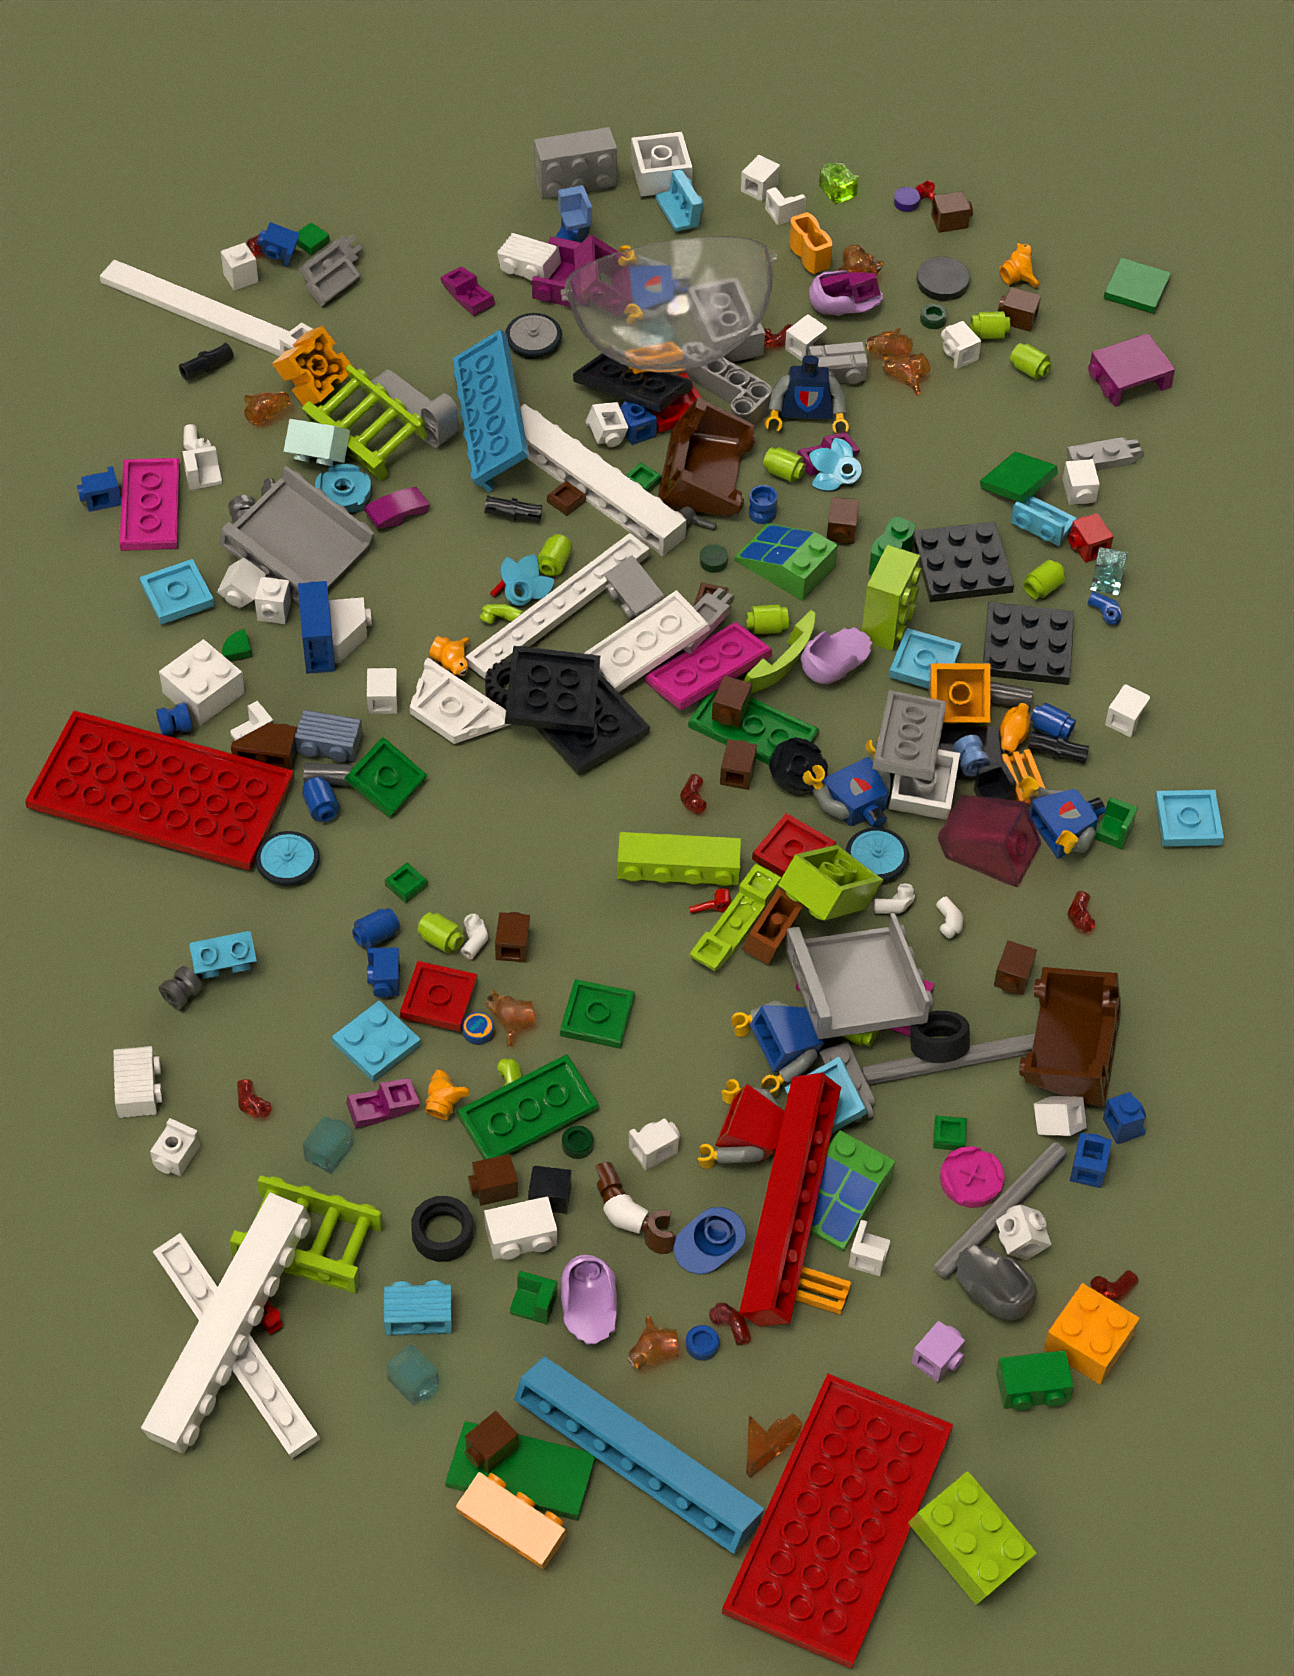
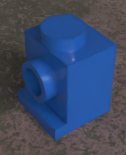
[256,222,300,267]
[620,401,657,445]
[77,466,121,512]
[367,948,400,998]
[1103,1092,1146,1144]
[1070,1133,1112,1188]

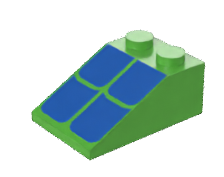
[734,523,838,601]
[810,1130,896,1252]

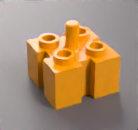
[272,326,354,406]

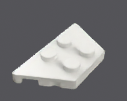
[410,658,511,744]

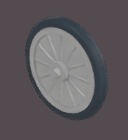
[505,313,562,357]

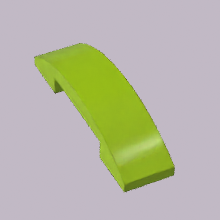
[744,610,815,693]
[689,863,781,971]

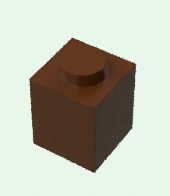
[931,191,973,233]
[998,287,1041,332]
[827,497,859,544]
[712,675,752,727]
[720,739,757,790]
[495,912,530,962]
[994,940,1037,995]
[468,1154,518,1206]
[464,1410,519,1474]

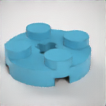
[315,464,371,513]

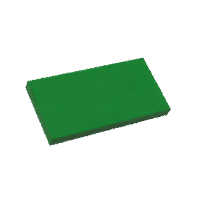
[688,689,819,765]
[456,1054,599,1160]
[445,1421,596,1520]

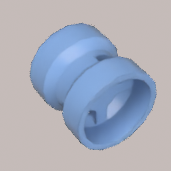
[953,735,991,776]

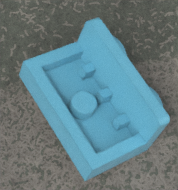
[656,169,704,231]
[1011,496,1077,546]
[189,931,257,979]

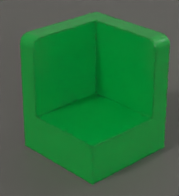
[1094,797,1138,850]
[510,1271,557,1325]

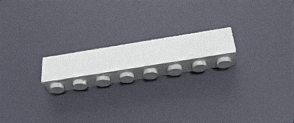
[520,404,687,556]
[141,1192,311,1454]

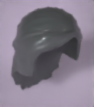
[955,1244,1037,1321]

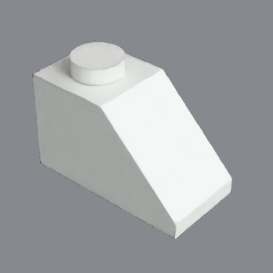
[329,597,372,663]

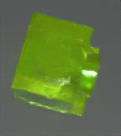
[819,162,859,205]

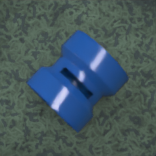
[749,485,778,524]
[156,702,192,736]

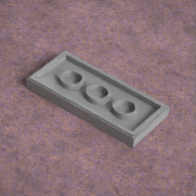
[872,690,947,781]

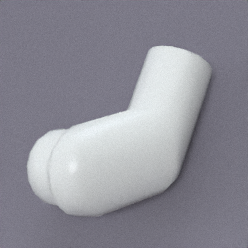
[183,424,211,450]
[874,883,915,914]
[936,896,964,939]
[461,914,489,959]

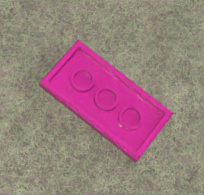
[120,458,180,551]
[645,622,772,711]

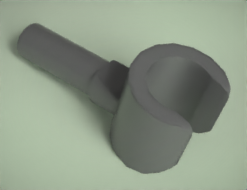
[679,506,716,530]

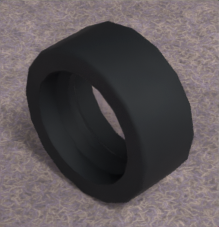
[910,1011,970,1063]
[411,1196,473,1262]

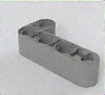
[681,343,771,426]
[367,370,459,448]

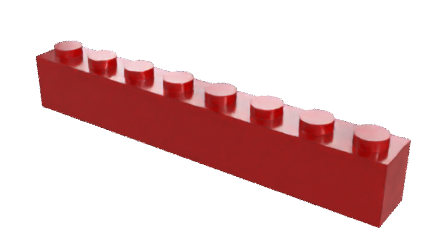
[739,1072,841,1327]

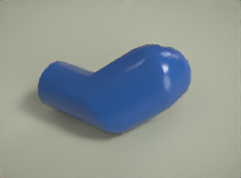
[1088,591,1122,625]

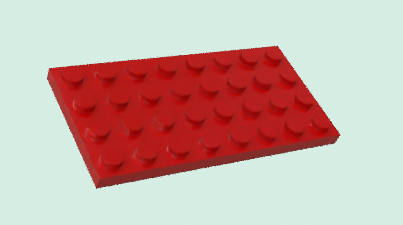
[25,710,295,871]
[722,1373,953,1669]

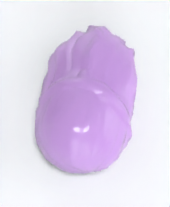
[809,270,883,316]
[800,627,873,685]
[560,1255,617,1345]

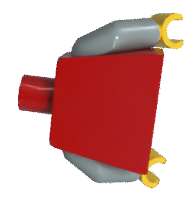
[697,1079,784,1169]

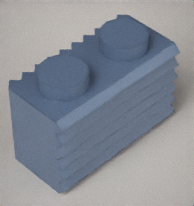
[295,710,363,763]

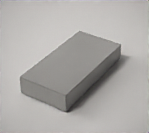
[305,255,361,307]

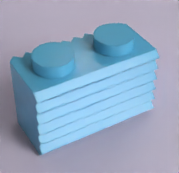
[384,1280,452,1336]

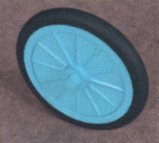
[845,827,909,881]
[255,831,320,885]

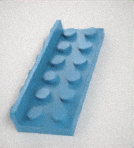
[453,329,529,492]

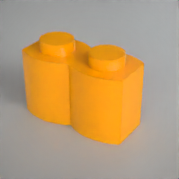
[789,212,832,274]

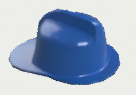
[674,1207,746,1274]

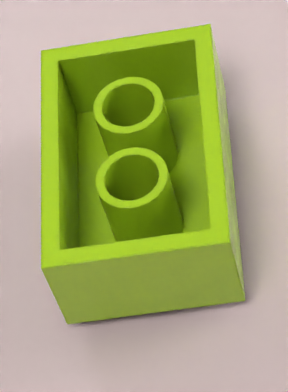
[862,545,922,651]
[778,845,883,920]
[908,1471,1037,1605]

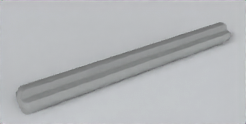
[862,1033,1035,1084]
[934,1142,1066,1279]

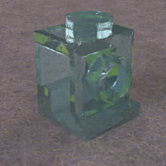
[1090,547,1128,595]

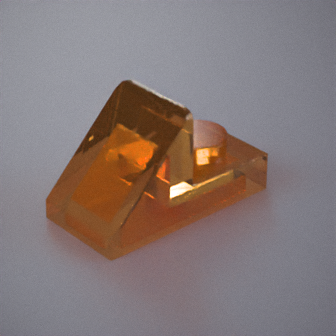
[746,1413,802,1478]

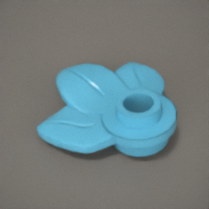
[809,438,862,491]
[500,554,554,606]

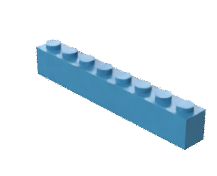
[514,1356,764,1554]

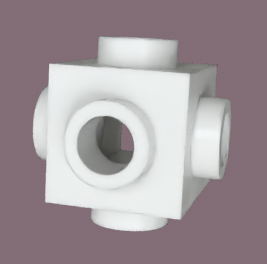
[996,1204,1052,1260]

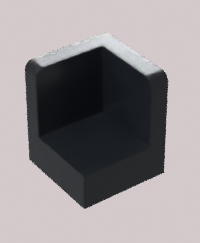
[973,761,1017,812]
[528,1166,572,1214]

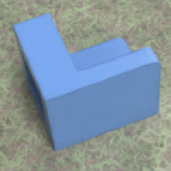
[558,185,592,230]

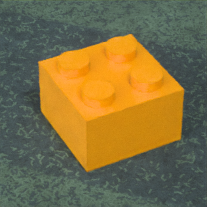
[929,663,990,723]
[1043,1283,1140,1385]

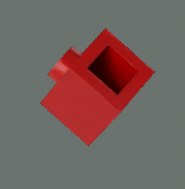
[1068,513,1114,563]

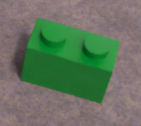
[996,1350,1074,1411]

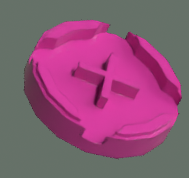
[939,1146,1005,1208]

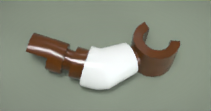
[595,1162,676,1254]

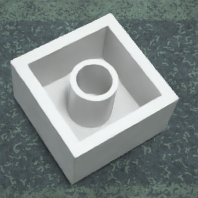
[631,132,692,196]
[159,639,245,726]
[888,749,960,820]

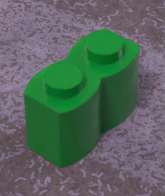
[868,516,915,576]

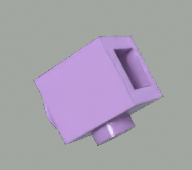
[911,1320,965,1382]

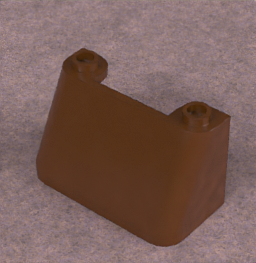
[658,397,756,517]
[1019,967,1121,1107]

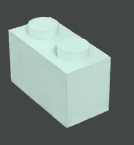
[283,419,350,466]

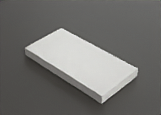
[584,590,710,693]

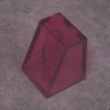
[937,795,1041,887]

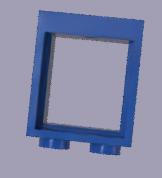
[298,581,335,674]

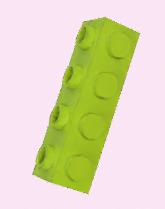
[617,832,741,886]

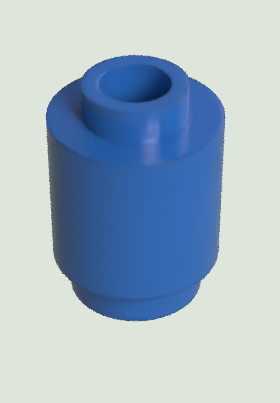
[1030,702,1076,741]
[302,777,340,822]
[352,908,400,949]

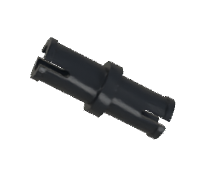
[178,343,234,380]
[484,495,542,523]
[1027,732,1089,764]

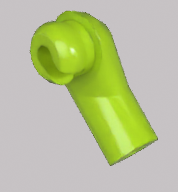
[480,603,524,624]
[497,1058,522,1086]

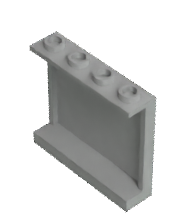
[219,466,374,605]
[785,913,933,1039]

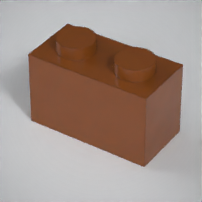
[742,888,804,965]

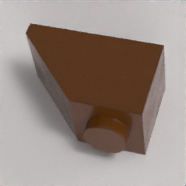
[231,723,297,770]

